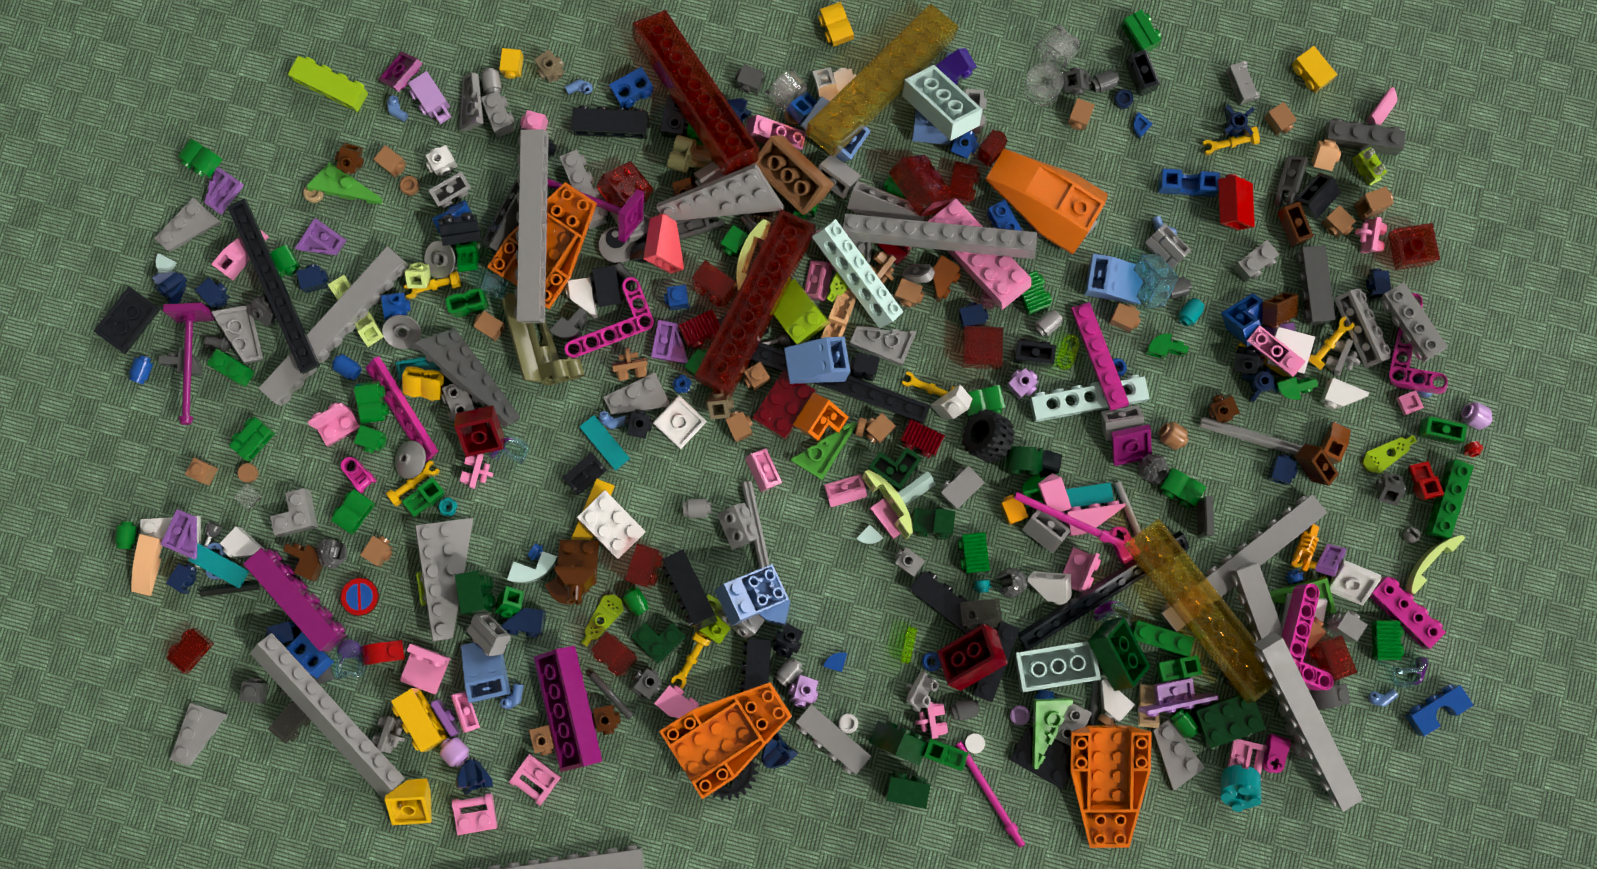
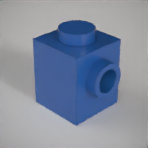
[664,285,690,311]

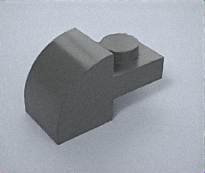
[550,307,589,341]
[158,349,203,376]
[1309,684,1351,710]

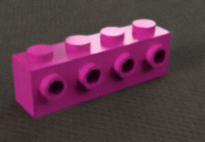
[1369,576,1446,649]

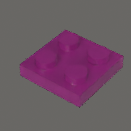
[378,51,423,92]
[1111,424,1152,466]

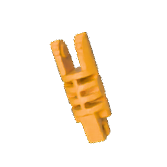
[1291,524,1319,571]

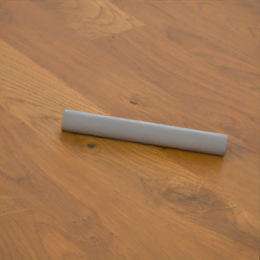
[1114,481,1143,537]

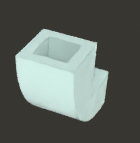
[507,551,558,583]

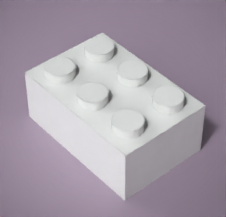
[577,490,646,559]

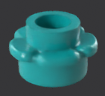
[438,497,458,516]
[973,580,992,593]

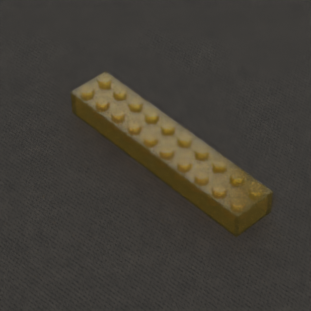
[806,4,959,157]
[1124,518,1273,704]

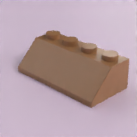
[751,135,834,215]

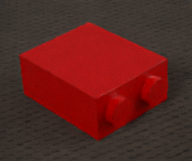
[1218,174,1255,231]

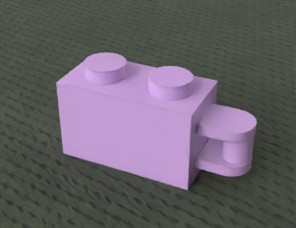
[408,71,451,124]

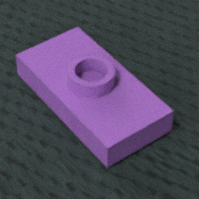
[1315,544,1346,577]
[431,699,461,737]

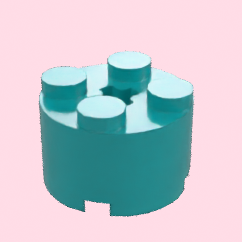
[1220,765,1261,812]

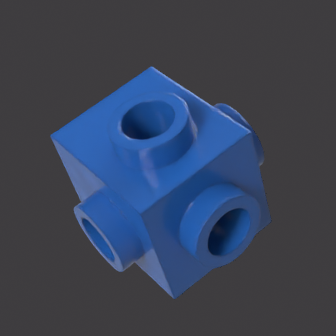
[950,131,979,159]
[381,293,411,321]

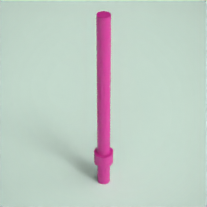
[1014,492,1124,548]
[955,741,1025,848]

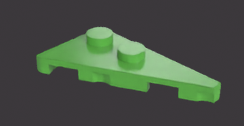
[306,162,382,205]
[791,421,858,480]
[1269,576,1337,613]
[1032,698,1073,769]

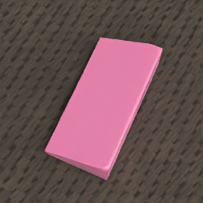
[1366,87,1397,126]
[804,261,833,301]
[745,448,782,492]
[1038,473,1071,512]
[824,474,867,507]
[870,498,901,539]
[451,691,480,733]

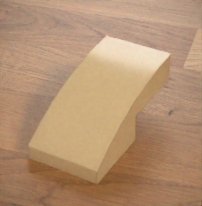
[1138,684,1160,728]

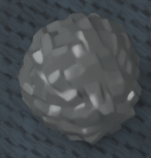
[1138,454,1169,485]
[316,538,347,569]
[997,567,1028,598]

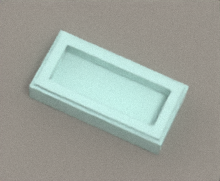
[898,472,936,506]

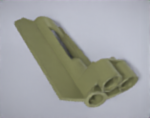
[667,135,760,175]
[502,292,585,385]

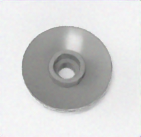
[424,241,455,278]
[382,315,421,349]
[395,441,426,479]

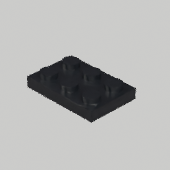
[94,286,161,354]
[1009,725,1071,789]

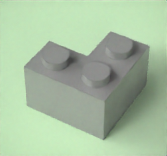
[270,488,318,537]

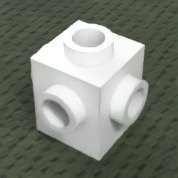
[426,145,458,176]

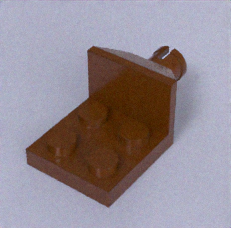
[555,540,599,605]

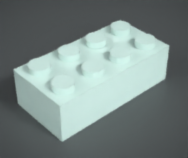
[903,65,982,141]
[1013,641,1101,692]

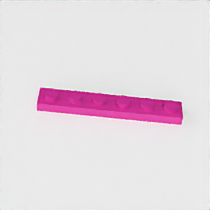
[1071,302,1129,411]
[366,357,439,462]

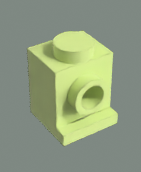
[405,262,431,288]

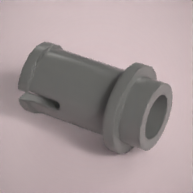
[616,262,635,286]
[204,336,231,352]

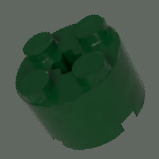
[1003,446,1043,475]

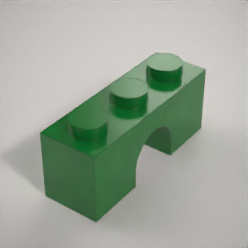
[1131,620,1194,657]

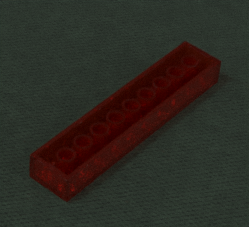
[632,10,759,176]
[695,209,816,398]

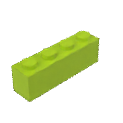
[288,55,368,113]

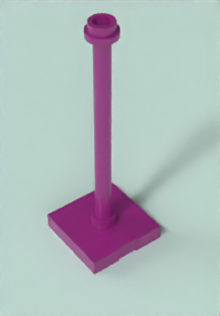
[548,179,644,243]
[163,303,215,425]

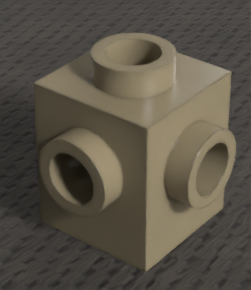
[534,49,565,83]
[706,390,734,419]

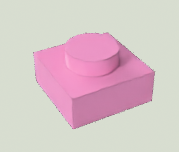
[1396,390,1424,416]

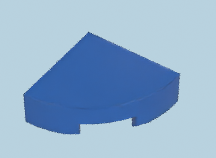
[1133,112,1152,139]
[823,652,847,672]

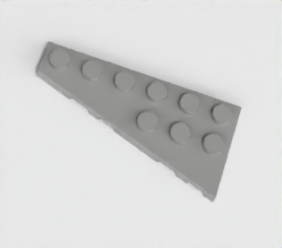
[656,163,783,221]
[415,518,473,642]

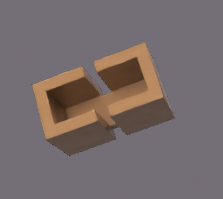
[1354,186,1394,221]

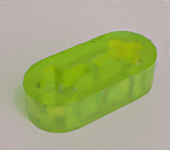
[1056,335,1080,371]
[900,626,917,664]

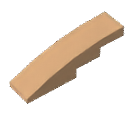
[821,287,857,339]

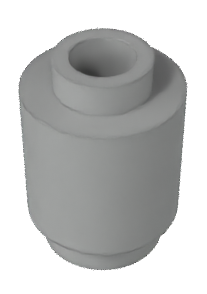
[481,68,502,95]
[1034,309,1063,337]
[683,498,711,519]
[775,658,803,687]

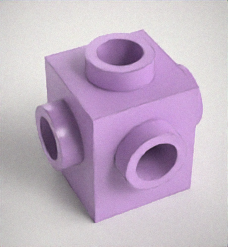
[1007,368,1038,400]
[788,675,818,708]

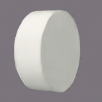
[839,714,858,733]
[965,733,985,754]

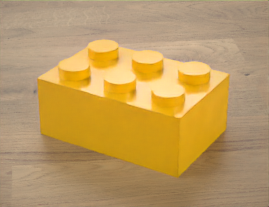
[391,688,449,752]

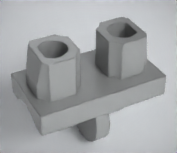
[1325,339,1361,377]
[905,671,939,712]
[371,716,405,753]

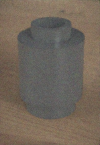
[1090,69,1119,93]
[1162,276,1192,299]
[950,697,980,721]

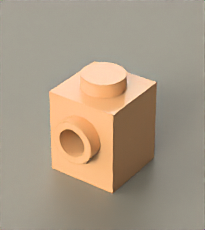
[1311,139,1341,171]

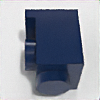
[1366,268,1391,299]
[166,563,198,594]

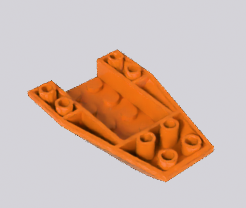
[985,149,1108,255]
[487,182,597,309]
[659,682,792,799]
[1070,725,1152,848]

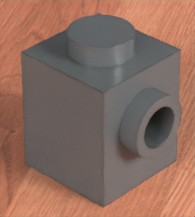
[735,64,765,95]
[239,678,269,703]

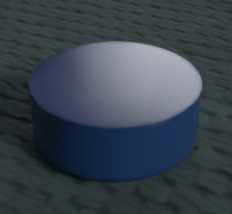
[1114,89,1134,109]

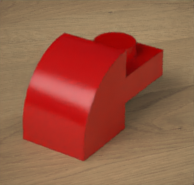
[1408,461,1444,500]
[361,640,404,666]

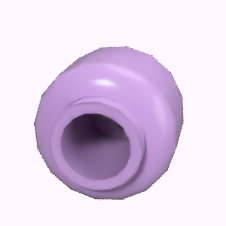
[1461,402,1492,430]
[439,737,469,767]

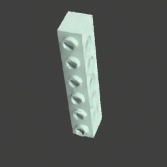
[812,219,903,329]
[1029,375,1150,422]

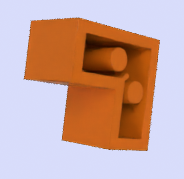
[793,392,849,441]

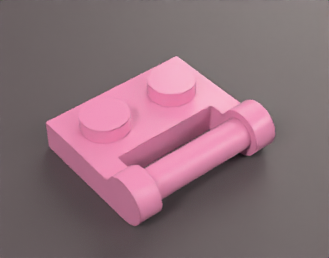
[1227,739,1268,781]
[509,754,561,806]
[452,793,497,835]

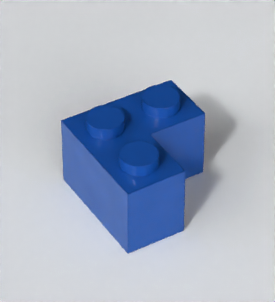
[1221,293,1263,346]

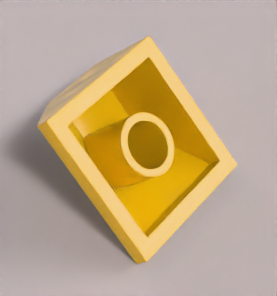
[385,779,432,825]

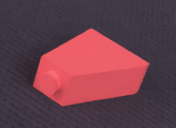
[643,214,684,274]

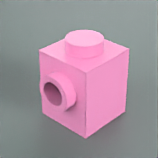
[520,110,548,131]

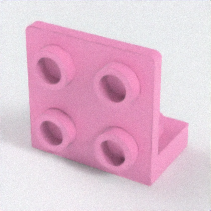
[308,403,360,447]
[1062,547,1101,592]
[400,644,451,694]

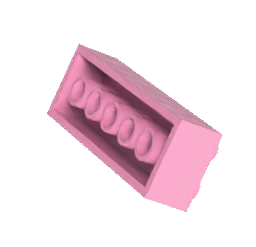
[927,199,1031,310]

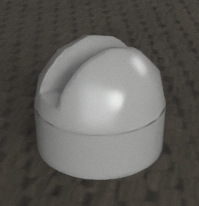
[1403,527,1420,543]

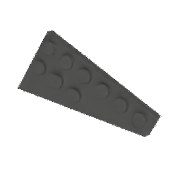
[411,328,521,427]

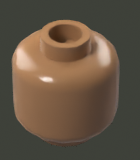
[1158,421,1189,450]

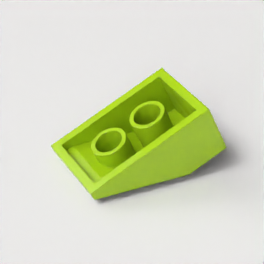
[765,278,830,345]

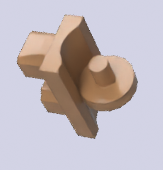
[870,251,896,284]
[612,348,648,381]

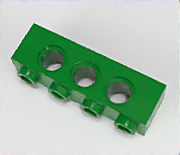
[1424,459,1474,540]

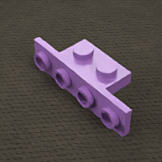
[1138,677,1218,717]

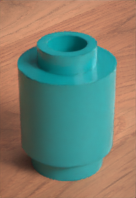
[1178,298,1205,327]

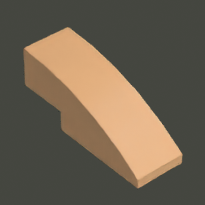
[131,534,163,596]

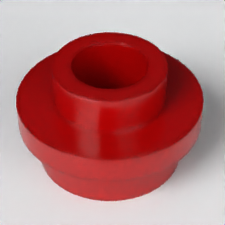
[1463,441,1484,457]

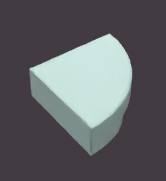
[156,253,176,272]
[856,525,884,544]

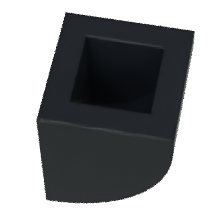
[630,240,648,264]
[1039,450,1062,478]

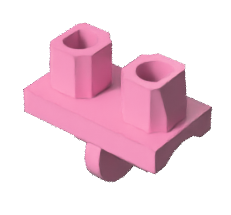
[1355,217,1387,254]
[460,454,494,489]
[914,702,948,739]

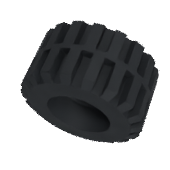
[962,409,1015,462]

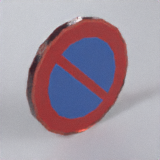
[340,577,379,616]

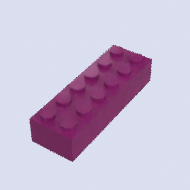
[243,548,347,652]
[533,645,602,772]

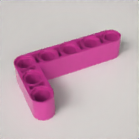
[565,277,654,358]
[1389,293,1448,394]
[1281,583,1333,691]

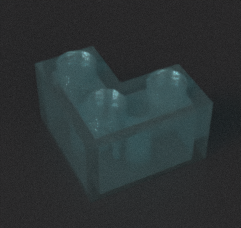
[1134,254,1179,308]

